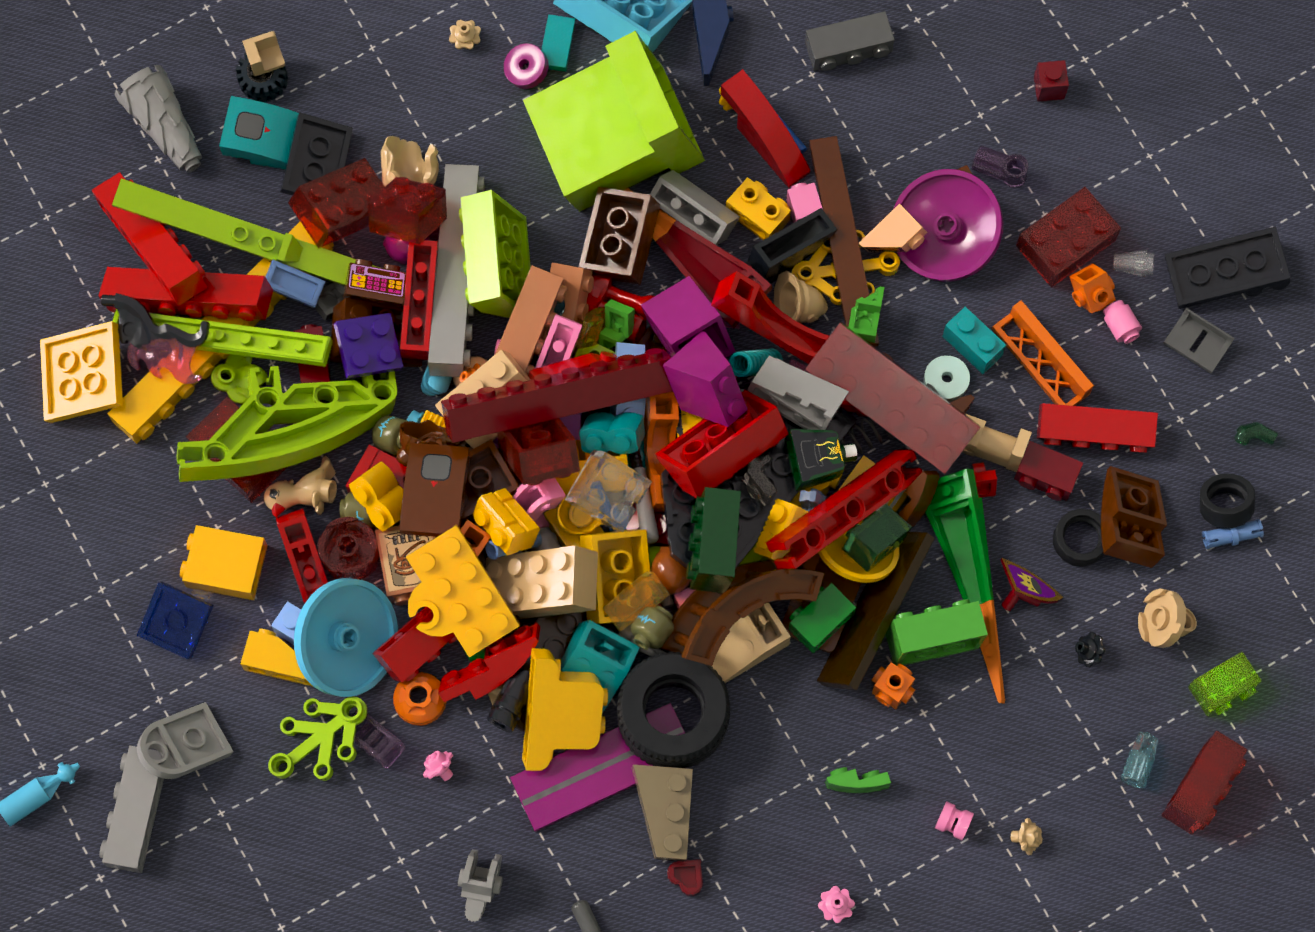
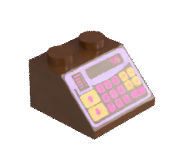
[343,259,406,308]

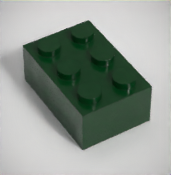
[686,487,741,593]

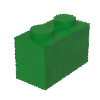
[788,583,856,654]

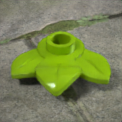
[211,354,268,404]

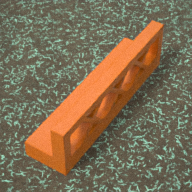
[992,300,1094,406]

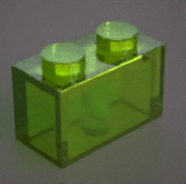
[1188,652,1262,716]

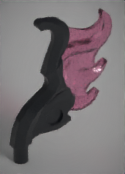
[101,293,210,384]

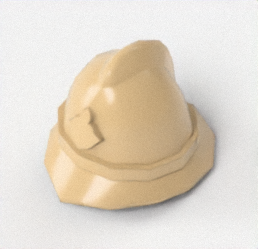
[774,271,828,323]

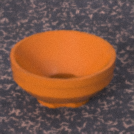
[393,672,447,726]

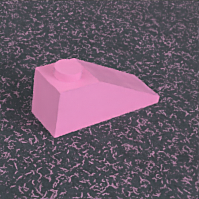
[530,314,583,380]

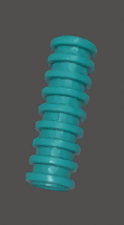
[729,348,783,377]

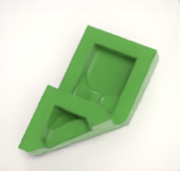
[849,286,884,343]
[599,299,635,349]

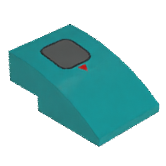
[219,96,299,169]

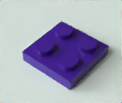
[333,313,403,379]

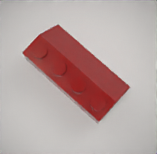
[655,390,788,498]

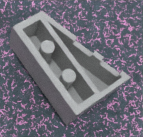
[747,356,849,430]

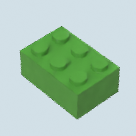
[885,599,988,666]

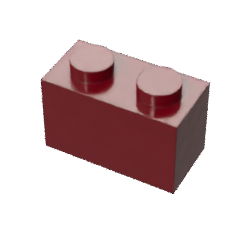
[1014,441,1083,501]

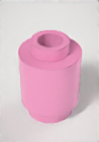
[1103,300,1142,344]

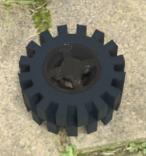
[236,53,288,102]

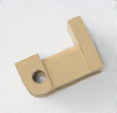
[962,414,1032,472]

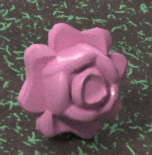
[423,751,453,781]
[818,886,855,923]

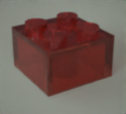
[368,177,447,245]

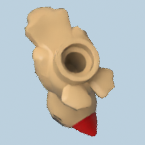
[264,456,337,518]

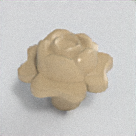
[449,20,481,50]
[1010,818,1043,855]

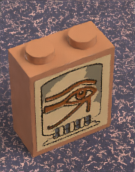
[375,525,436,606]

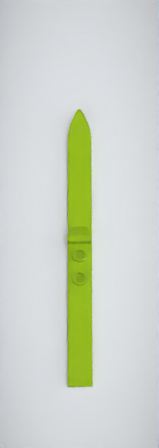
[112,178,405,306]

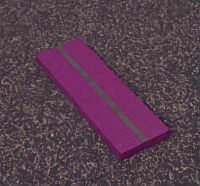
[510,703,685,832]

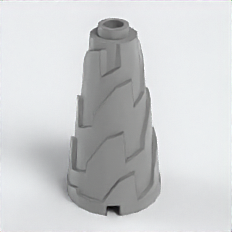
[115,65,202,173]

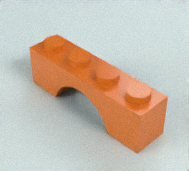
[644,392,679,512]

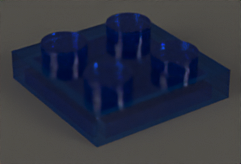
[136,582,214,659]

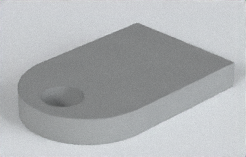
[137,702,234,779]

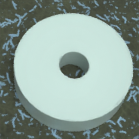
[924,356,970,402]

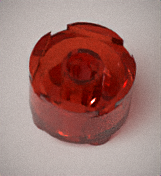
[318,517,379,580]

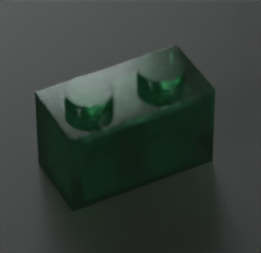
[842,504,912,572]

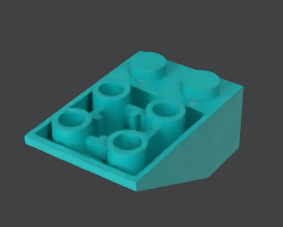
[560,620,640,713]

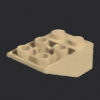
[712,602,791,683]

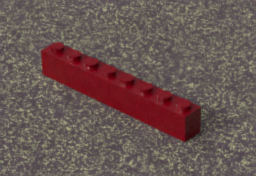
[441,348,673,443]

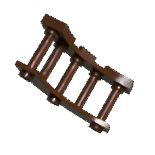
[661,560,824,666]

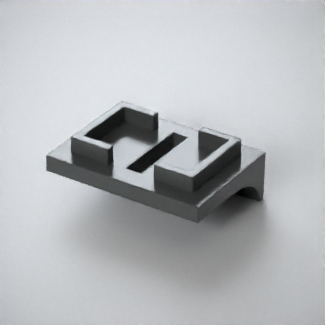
[1163,308,1235,374]

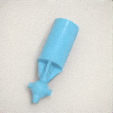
[0,762,80,827]

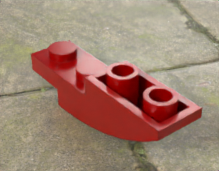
[438,623,541,702]

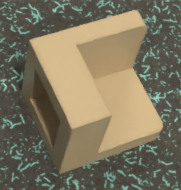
[242,31,285,76]

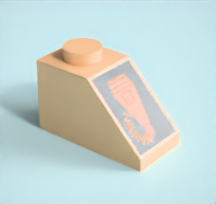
[859,204,928,252]

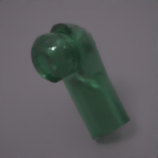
[1234,422,1278,445]

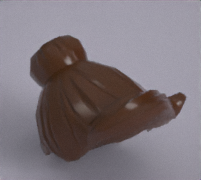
[396,420,460,467]

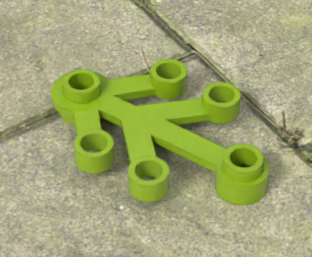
[268,696,367,781]

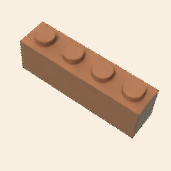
[495,265,568,376]

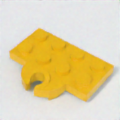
[406,525,520,657]

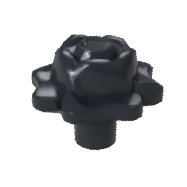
[1075,632,1105,668]

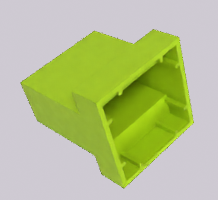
[523,31,705,212]

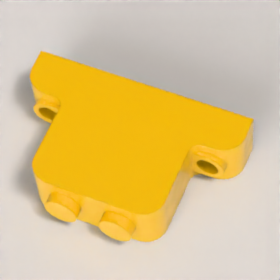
[522,648,608,771]

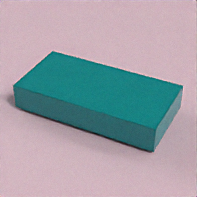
[542,14,576,72]

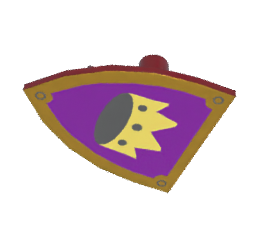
[1001,558,1063,611]

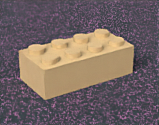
[485,546,598,619]

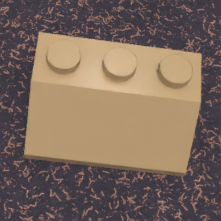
[435,350,530,449]

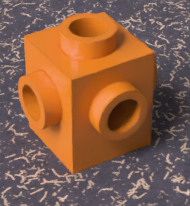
[1069,264,1116,313]
[872,662,916,709]

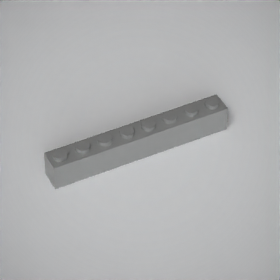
[428,164,485,377]

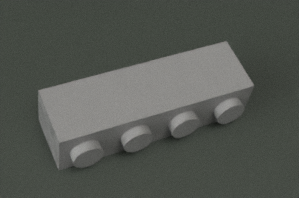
[99,745,164,873]

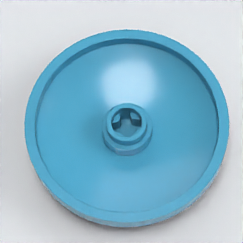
[294,578,398,697]

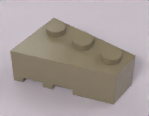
[631,764,693,861]

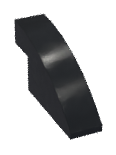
[745,208,837,284]

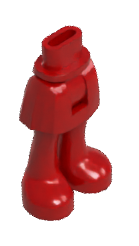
[586,274,655,344]

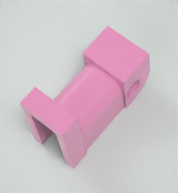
[513,472,566,529]

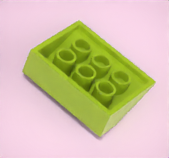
[459,190,531,318]

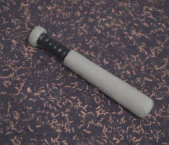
[630,448,659,544]

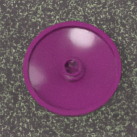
[893,169,1003,282]

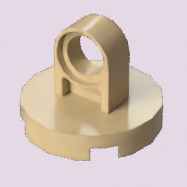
[1138,588,1197,648]

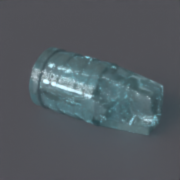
[1120,732,1158,788]

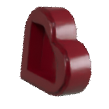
[667,859,703,896]

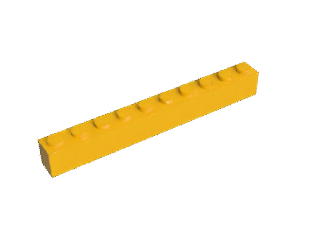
[107,215,334,444]

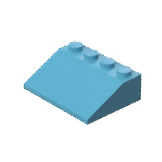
[553,0,693,52]

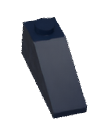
[692,0,734,86]

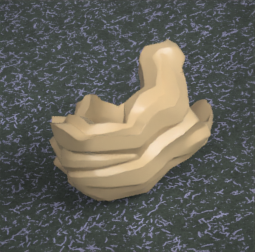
[381,136,439,202]

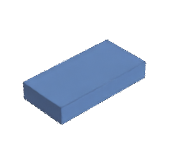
[265,259,326,308]

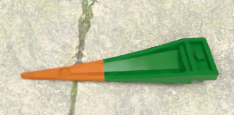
[926,469,1005,704]

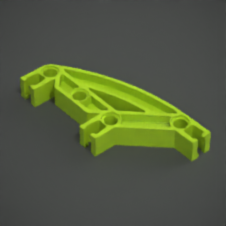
[176,366,397,482]

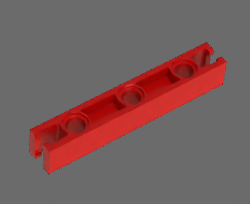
[766,450,922,569]

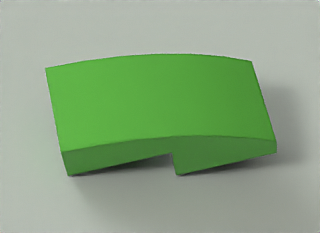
[825,767,891,793]

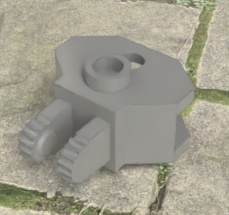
[458,849,503,922]

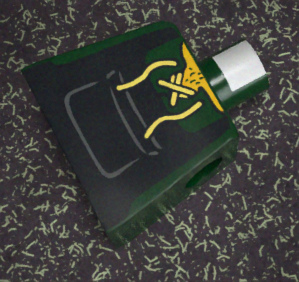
[784,429,857,491]

